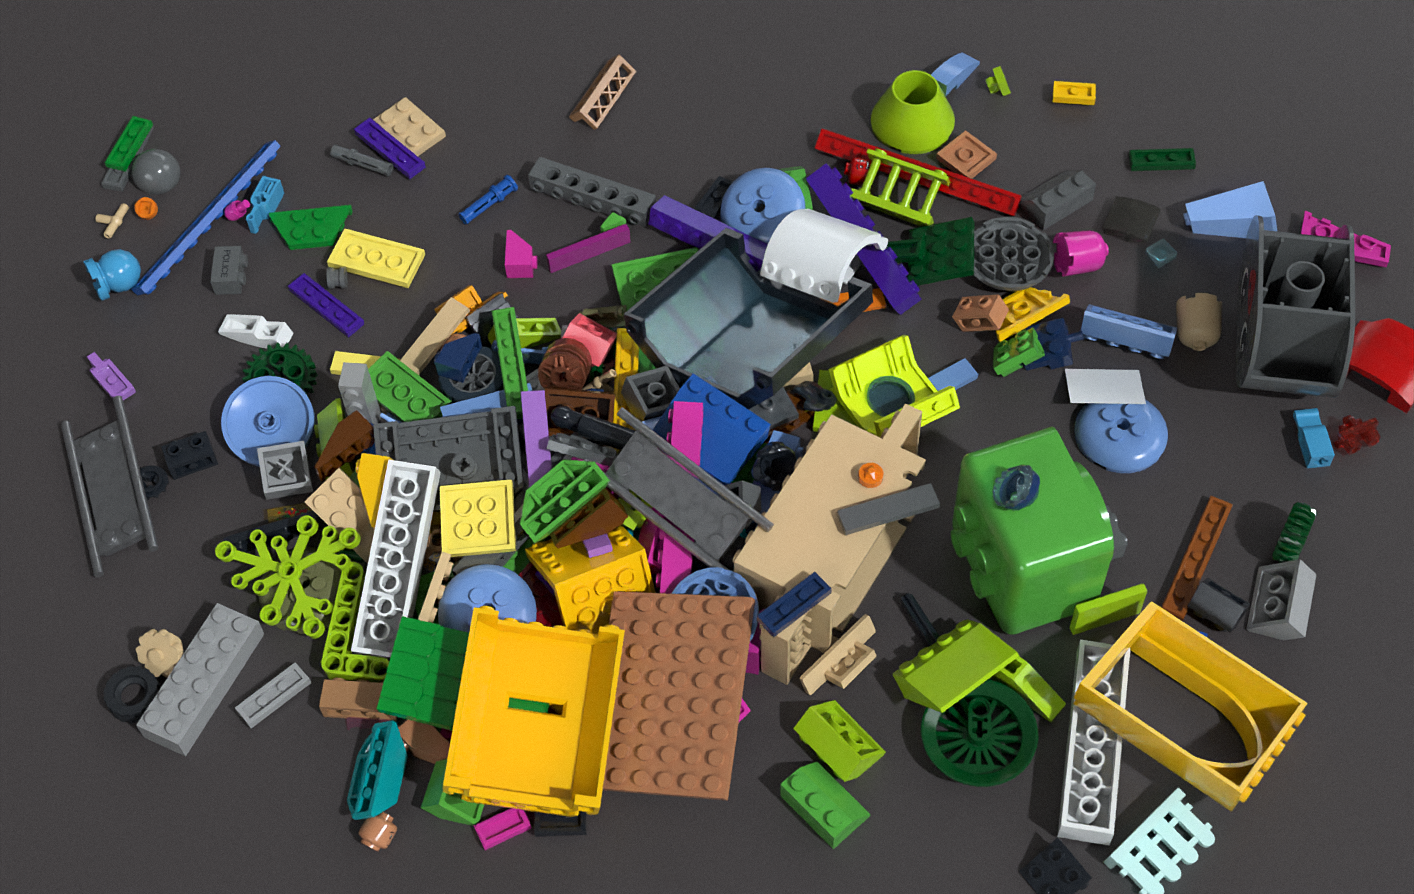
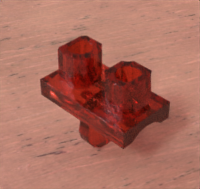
[1334,415,1381,455]

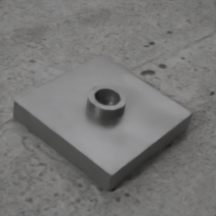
[741,387,799,430]

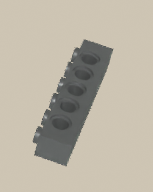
[528,157,656,227]

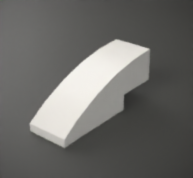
[218,314,293,349]

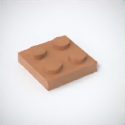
[936,130,997,179]

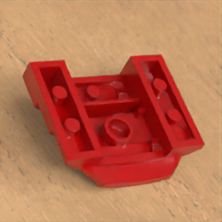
[1346,318,1414,413]

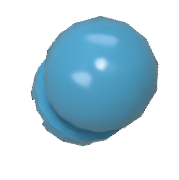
[83,249,141,301]

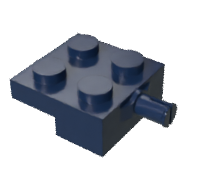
[1021,318,1084,370]

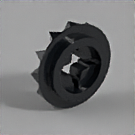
[140,466,169,500]

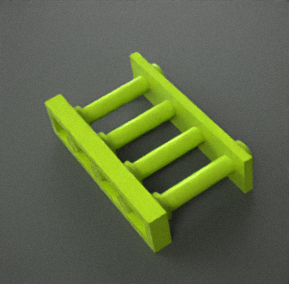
[851,148,950,227]

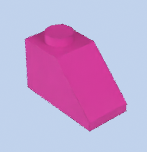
[505,230,538,278]

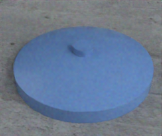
[221,376,315,467]

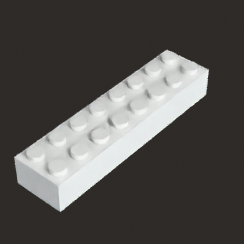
[351,460,441,659]
[1057,640,1130,845]

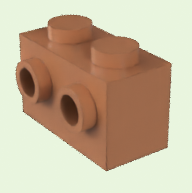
[952,294,1009,332]

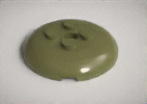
[258,547,354,634]

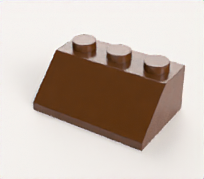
[544,387,615,439]

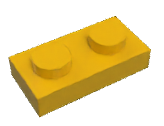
[1052,81,1096,105]

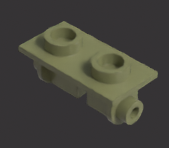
[579,305,627,328]

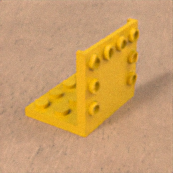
[525,525,655,634]

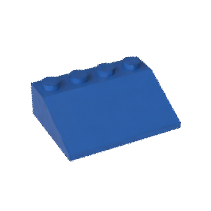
[653,373,771,485]

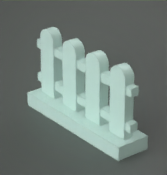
[1103,788,1215,894]

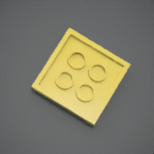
[440,480,516,557]

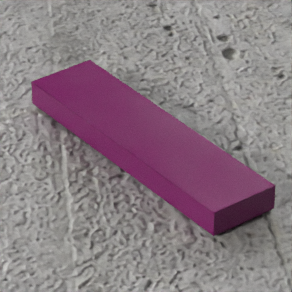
[546,224,631,273]

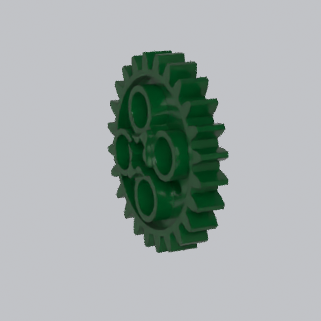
[242,342,318,397]

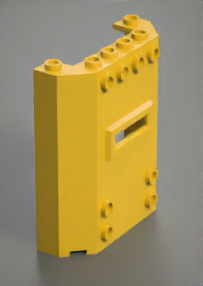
[443,606,625,817]

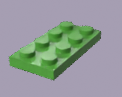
[368,351,452,422]

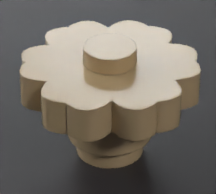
[136,629,184,678]

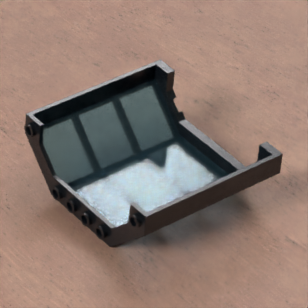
[624,228,873,410]

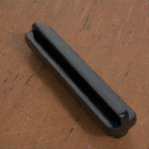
[900,593,939,647]

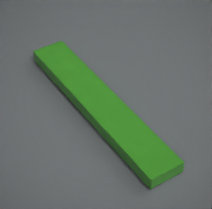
[492,307,528,419]

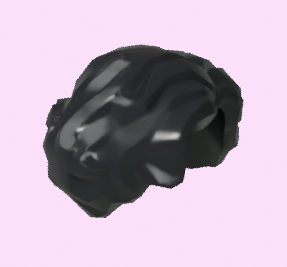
[751,441,797,491]

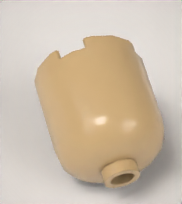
[1176,293,1222,351]

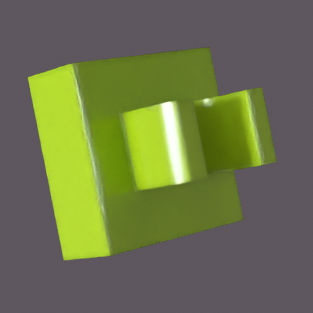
[985,66,1011,96]

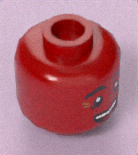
[843,157,872,187]

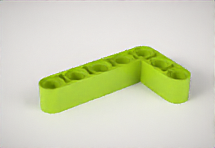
[321,562,389,683]

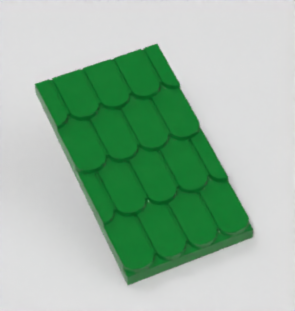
[377,616,550,731]

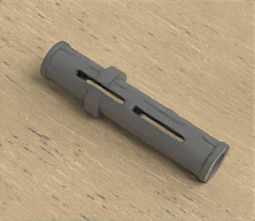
[331,144,393,176]

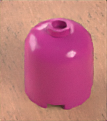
[1053,230,1109,277]

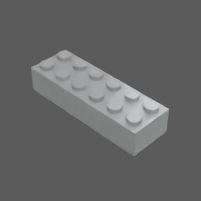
[136,603,264,757]

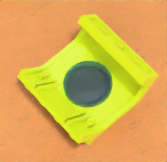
[828,335,960,437]

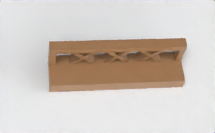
[569,54,636,130]

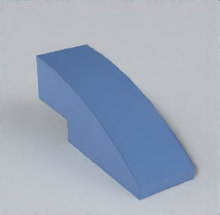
[931,52,980,97]

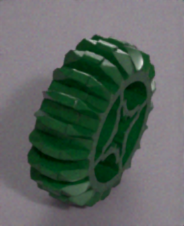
[1272,502,1317,563]

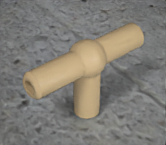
[95,204,129,239]
[581,369,617,393]

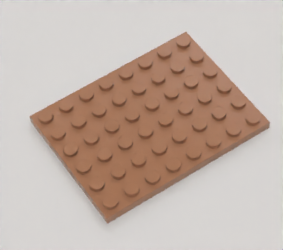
[602,592,755,801]

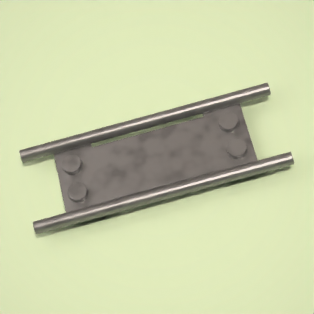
[61,395,159,577]
[584,407,774,570]

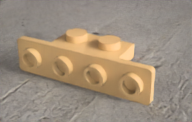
[800,614,877,695]

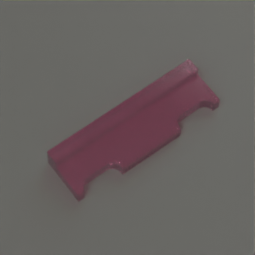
[347,717,390,731]

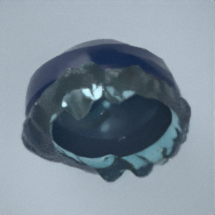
[992,465,1040,511]

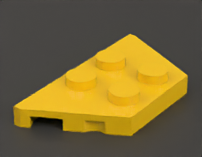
[996,287,1070,342]

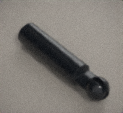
[551,405,661,451]

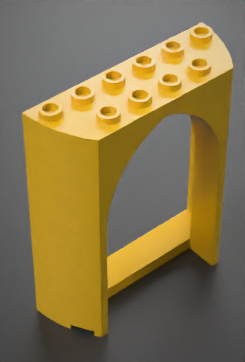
[1073,601,1307,811]

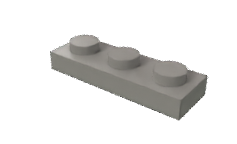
[235,663,311,728]

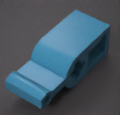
[246,176,284,234]
[1293,408,1335,468]

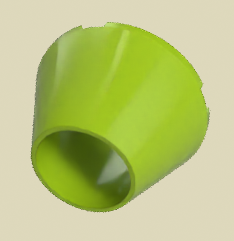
[871,70,955,154]

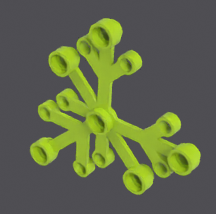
[215,515,361,639]

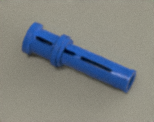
[458,175,518,224]

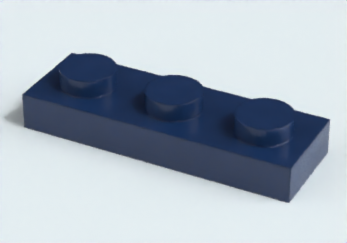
[757,572,832,638]

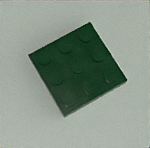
[908,217,974,286]

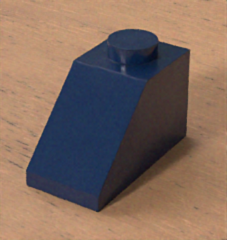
[434,333,482,383]

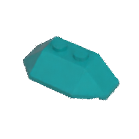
[347,720,408,820]

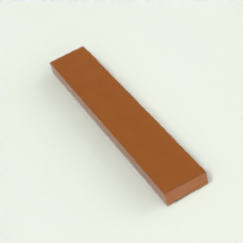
[1161,495,1233,622]

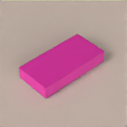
[474,808,532,850]

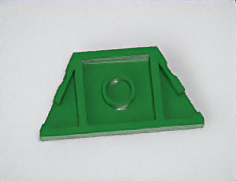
[269,205,353,250]

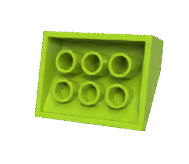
[892,619,1019,713]

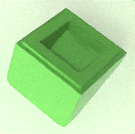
[600,212,626,233]

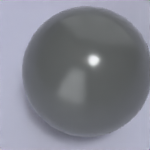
[132,149,181,195]

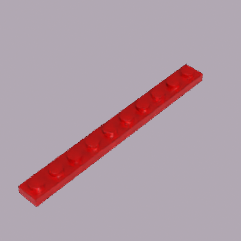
[815,128,1022,216]

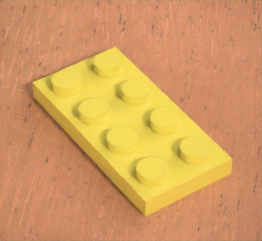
[327,229,425,288]

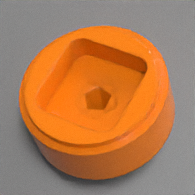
[135,197,158,220]
[858,463,883,488]

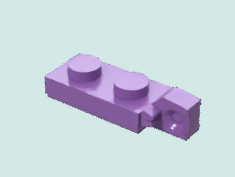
[87,352,136,400]

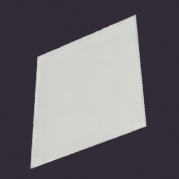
[1065,369,1146,404]

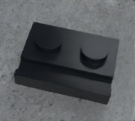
[465,293,518,345]

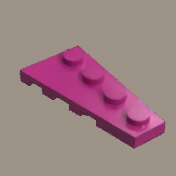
[1300,211,1391,267]

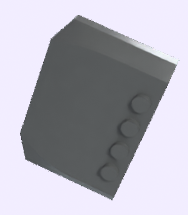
[373,406,524,512]

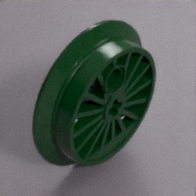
[921,679,1038,787]

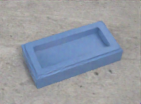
[928,358,978,391]

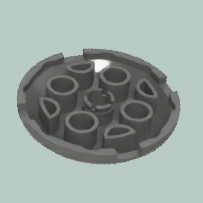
[974,217,1054,291]

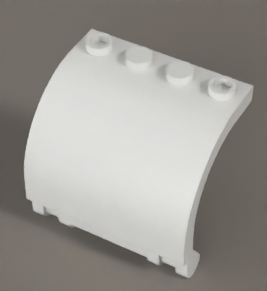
[760,209,888,303]

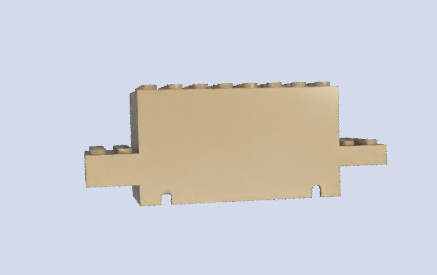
[732,404,926,685]

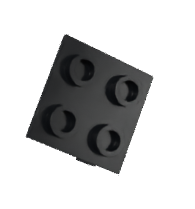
[1019,837,1092,894]

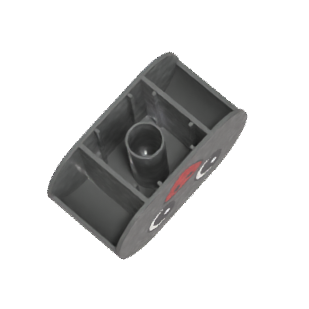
[1236,215,1355,398]

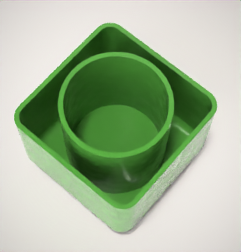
[951,426,1114,635]

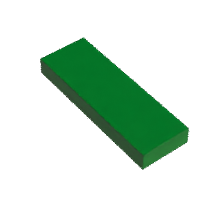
[105,116,153,172]

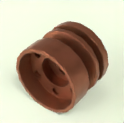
[538,338,592,390]

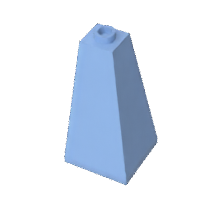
[1183,181,1277,238]

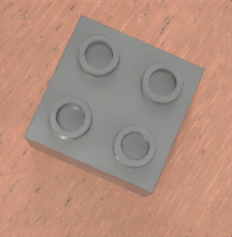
[257,441,313,500]

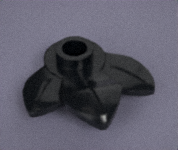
[792,381,837,412]

